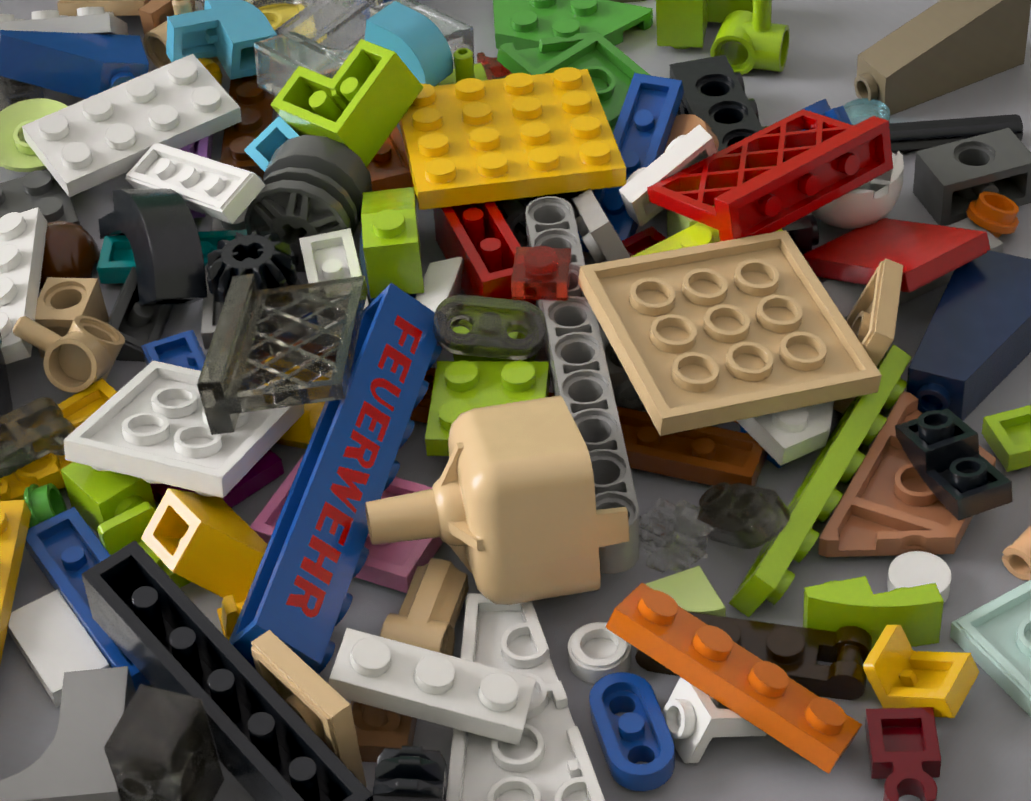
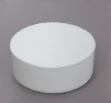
[887,551,951,603]
[568,622,632,684]

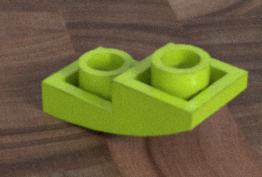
[803,576,944,648]

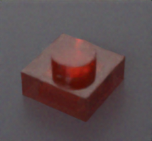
[511,246,572,301]

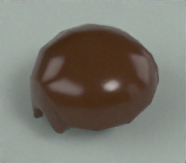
[39,221,100,290]

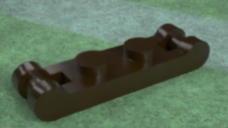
[635,612,872,700]

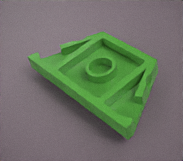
[493,0,653,50]
[497,31,650,133]

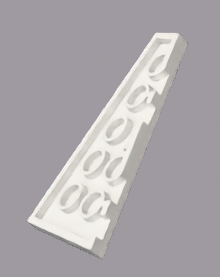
[446,593,605,801]

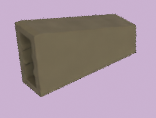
[854,0,1031,118]

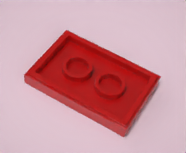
[803,218,991,293]

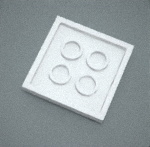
[63,361,304,498]

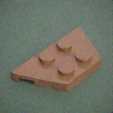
[818,391,996,557]

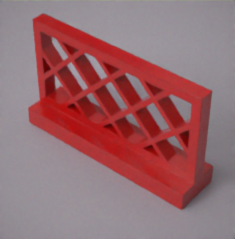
[647,109,893,242]

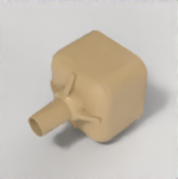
[365,395,630,605]

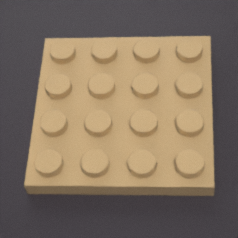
[578,230,882,436]

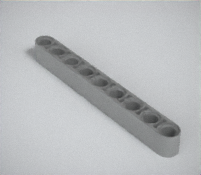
[525,196,639,574]

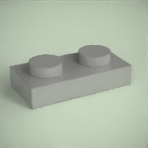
[573,189,630,263]

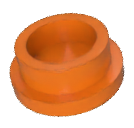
[966,191,1019,237]

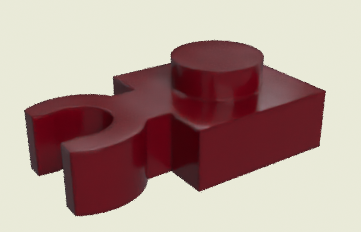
[865,707,941,801]

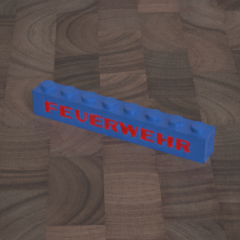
[229,283,445,674]

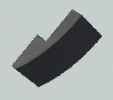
[895,408,1013,521]

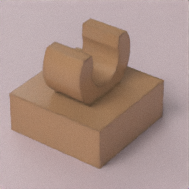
[351,701,417,762]

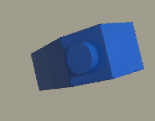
[0,30,149,99]

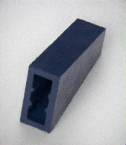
[907,250,1031,421]

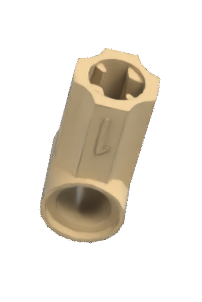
[380,558,469,656]

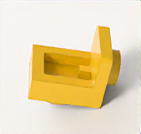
[863,625,980,718]

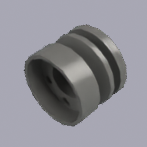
[244,135,372,272]

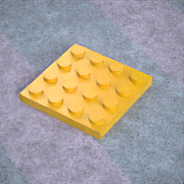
[399,67,626,210]

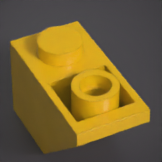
[141,488,268,603]

